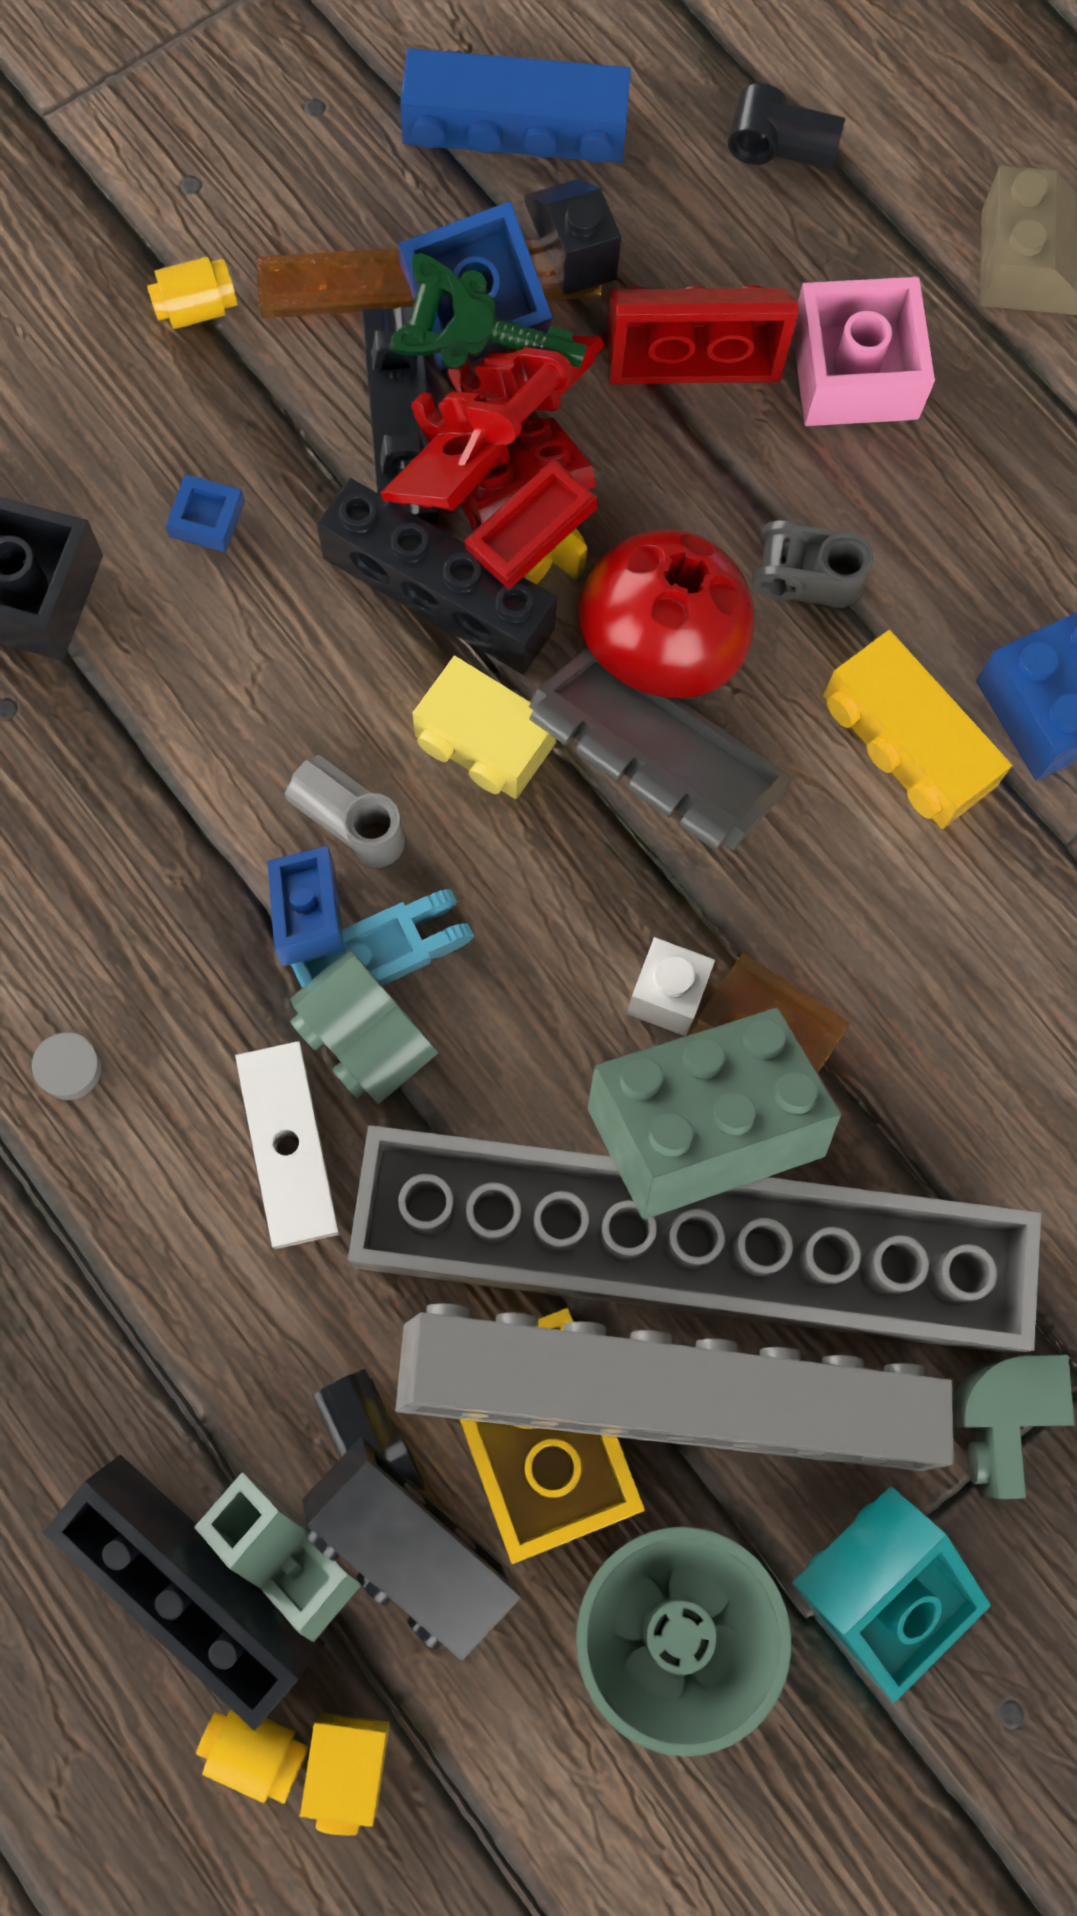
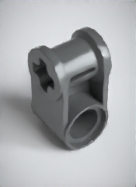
[752,520,873,608]

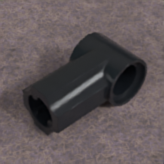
[728,83,845,169]
[312,1369,426,1492]

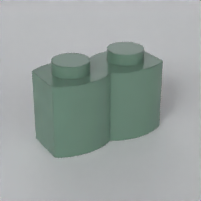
[290,948,438,1104]

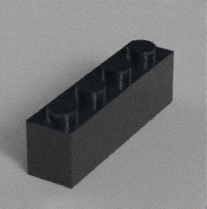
[43,1454,325,1731]

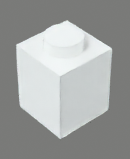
[626,937,715,1036]

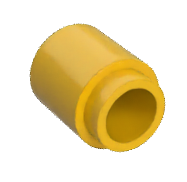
[147,256,238,330]
[196,1709,309,1804]

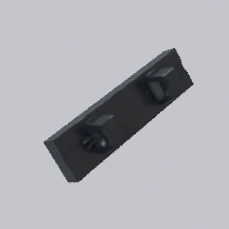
[362,306,439,524]

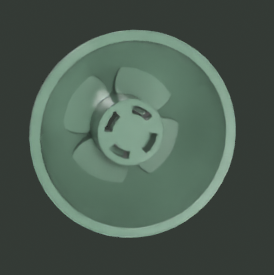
[576,1527,791,1756]

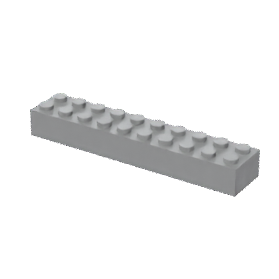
[348,1125,1041,1354]

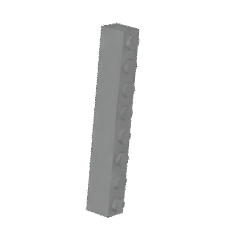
[395,1304,954,1471]

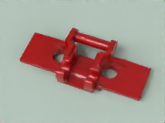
[381,335,604,511]

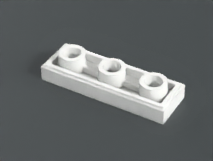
[235,1041,340,1249]

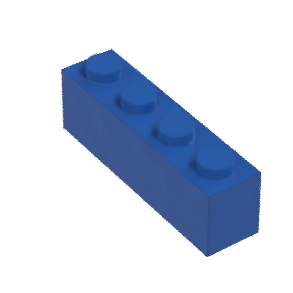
[400,48,631,163]

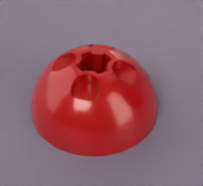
[578,529,755,698]

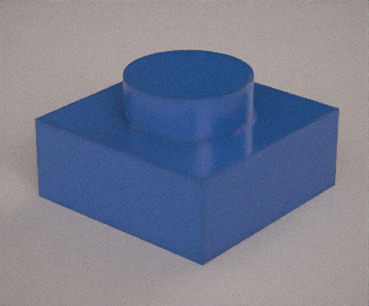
[165,474,245,553]

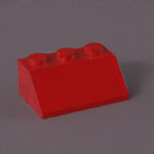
[607,285,799,384]

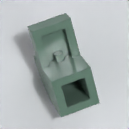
[952,1355,1075,1499]
[194,1472,361,1642]

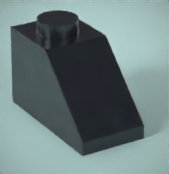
[524,179,621,296]

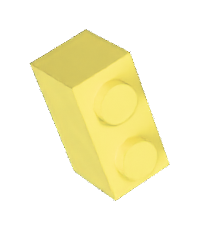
[412,655,556,800]

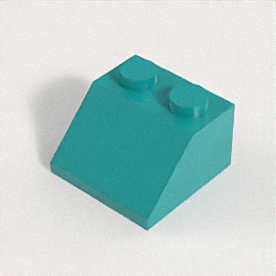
[792,1486,991,1703]

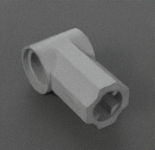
[284,754,405,868]

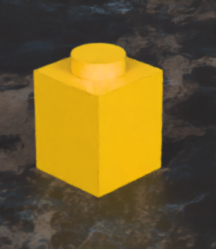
[300,1712,390,1836]

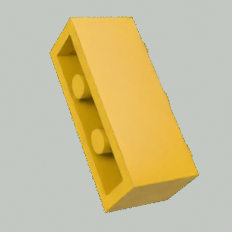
[823,629,1013,830]

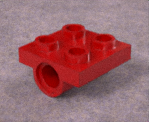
[461,417,596,531]

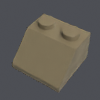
[979,165,1077,315]

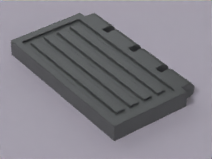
[529,648,794,851]

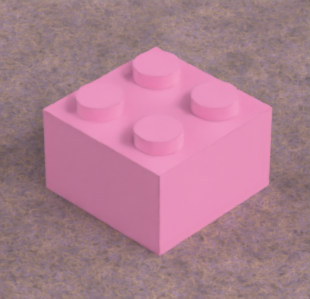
[793,277,935,426]

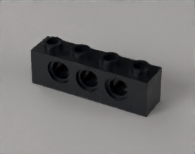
[317,478,557,675]

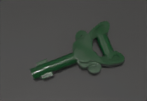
[389,253,587,370]

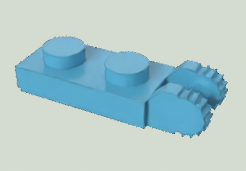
[291,889,475,988]

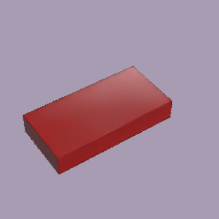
[464,459,598,589]

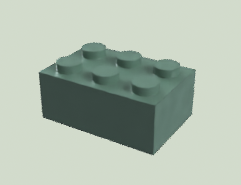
[587,1007,841,1220]

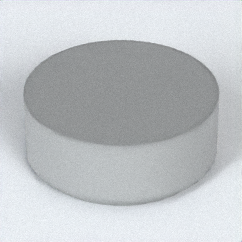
[32,1032,102,1100]

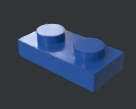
[267,846,345,966]

